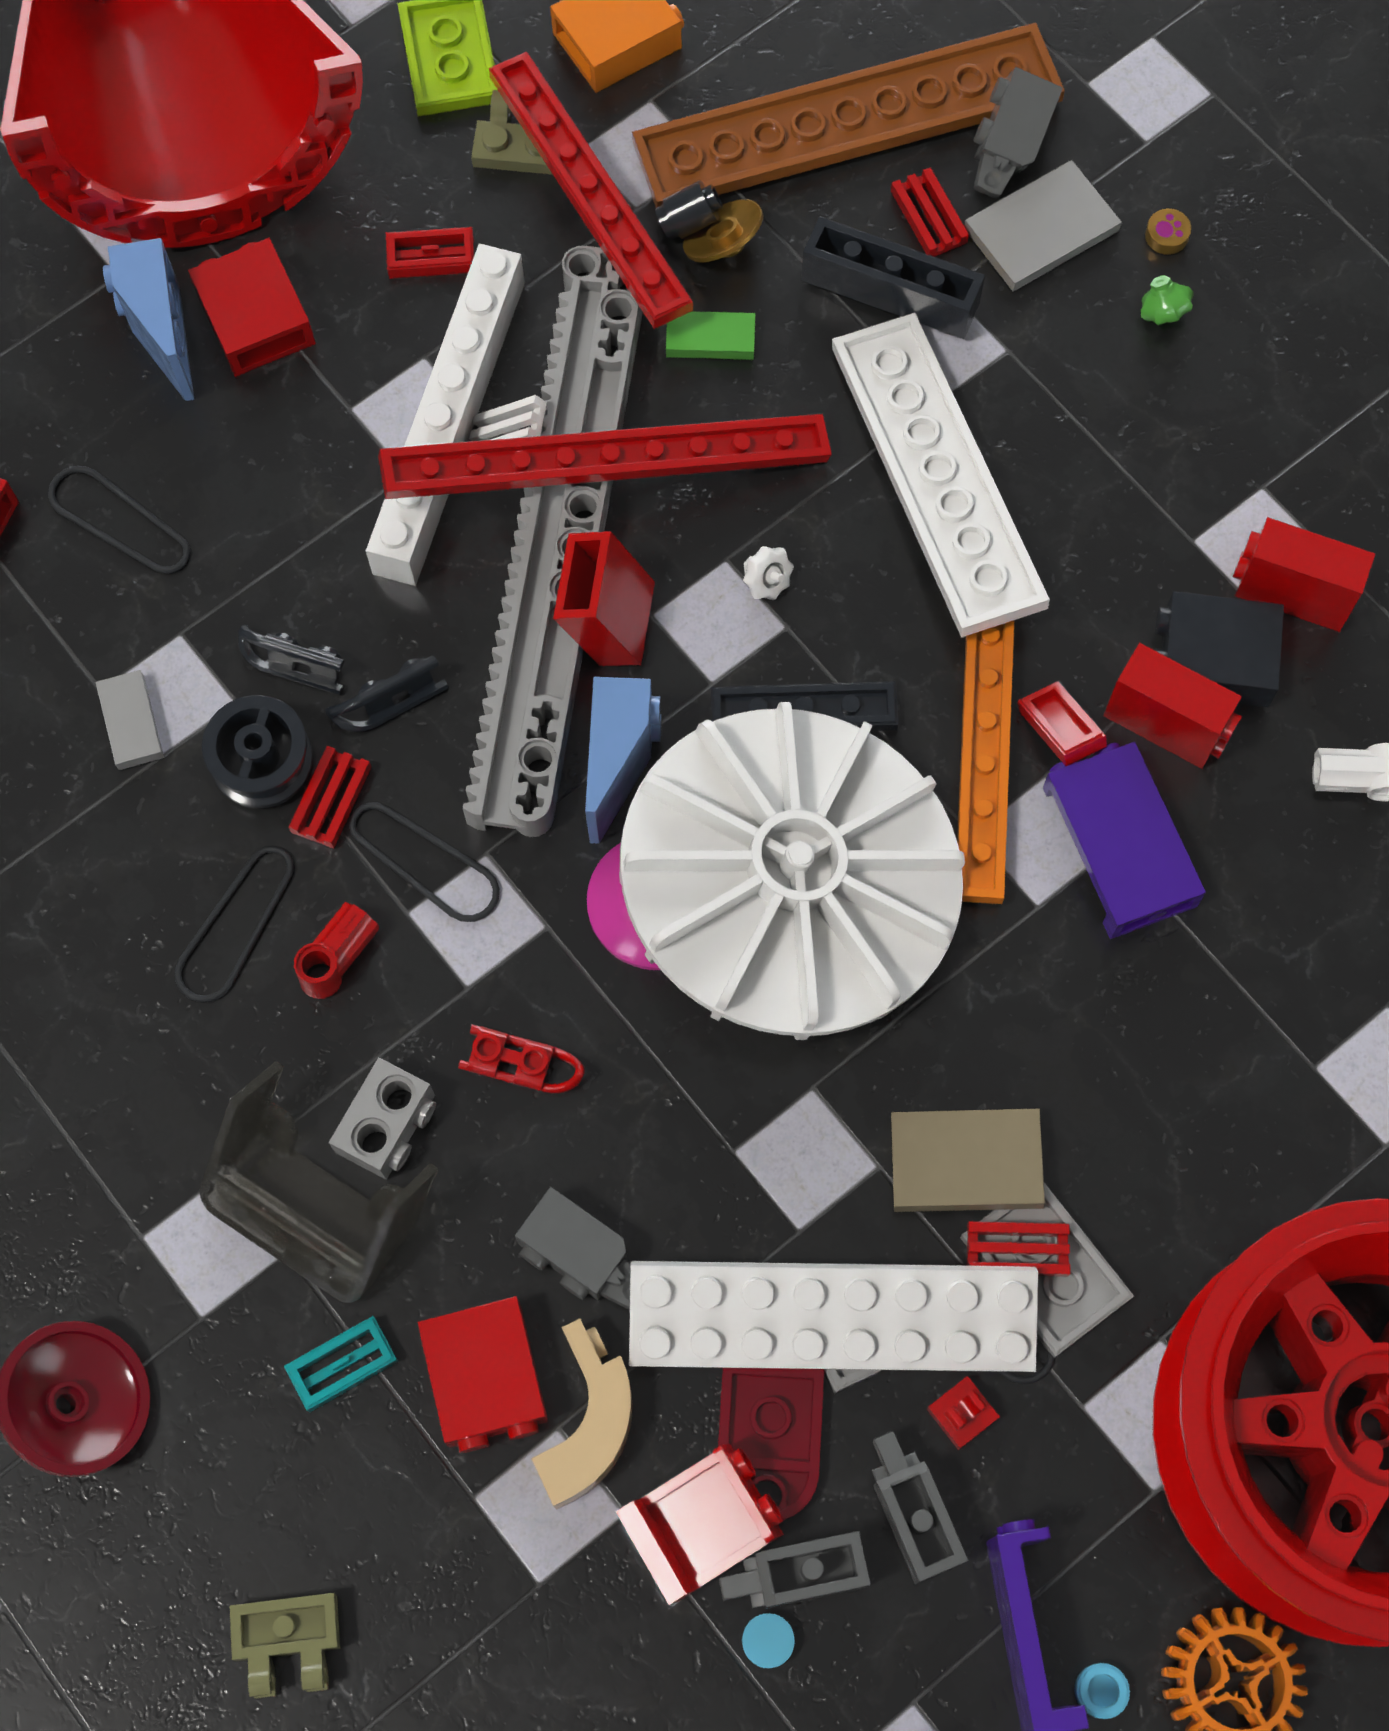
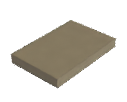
[891,1109,1045,1212]

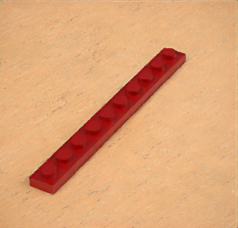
[378,414,832,499]

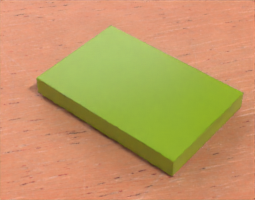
[398,0,497,116]

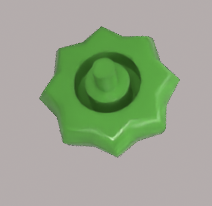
[1141,275,1193,326]

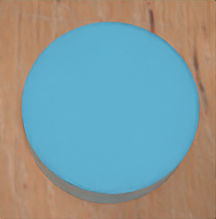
[742,1613,795,1668]
[1074,1663,1130,1719]

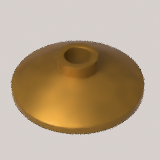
[683,200,763,262]

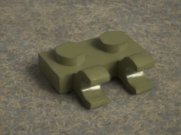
[471,90,553,175]
[230,1593,340,1699]

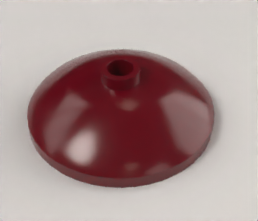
[0,1321,150,1477]

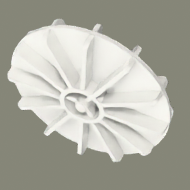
[619,702,965,1040]

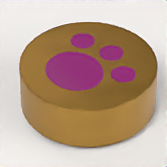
[1145,209,1191,255]

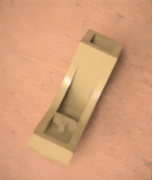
[531,1319,632,1510]

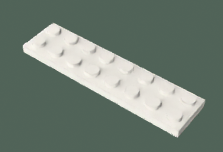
[832,313,1050,637]
[629,1261,1038,1372]

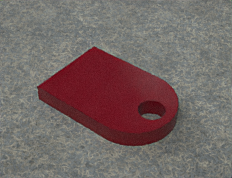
[718,1367,824,1521]

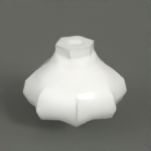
[743,546,794,600]

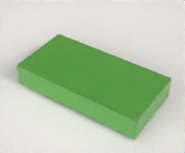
[666,311,755,360]

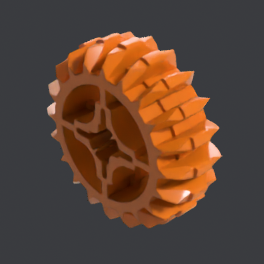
[1161,1607,1308,1731]

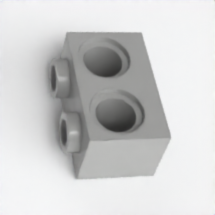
[329,1057,436,1180]

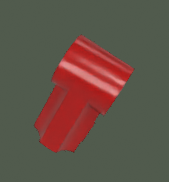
[294,902,379,999]

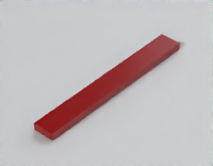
[489,52,693,329]

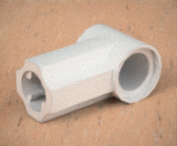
[1312,743,1389,802]

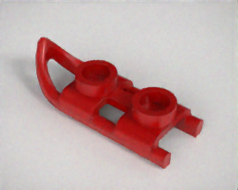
[458,1024,585,1093]

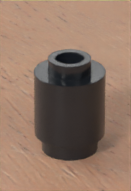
[655,180,723,240]

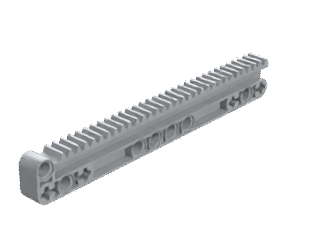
[463,246,643,837]

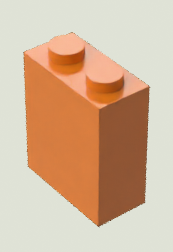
[550,0,684,93]

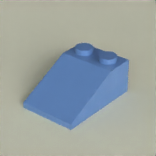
[103,238,194,401]
[585,677,661,844]

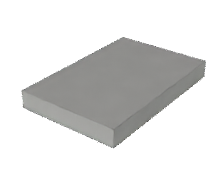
[964,160,1122,291]
[960,1183,1134,1358]

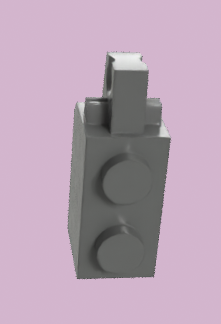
[973,67,1063,199]
[515,1187,631,1310]
[872,1431,968,1584]
[719,1531,870,1609]

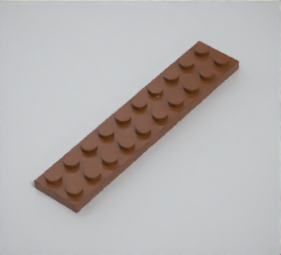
[632,23,1065,208]

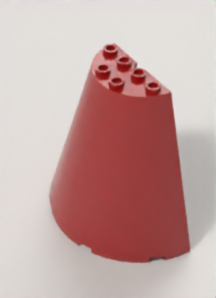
[0,0,363,248]

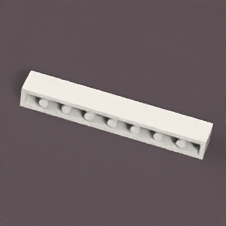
[366,244,525,586]

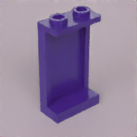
[1043,742,1206,940]
[986,1519,1089,1731]

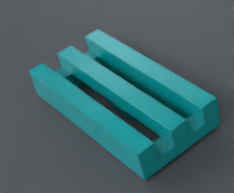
[284,1316,399,1413]

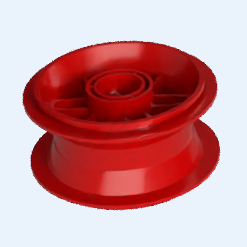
[1152,1198,1389,1647]

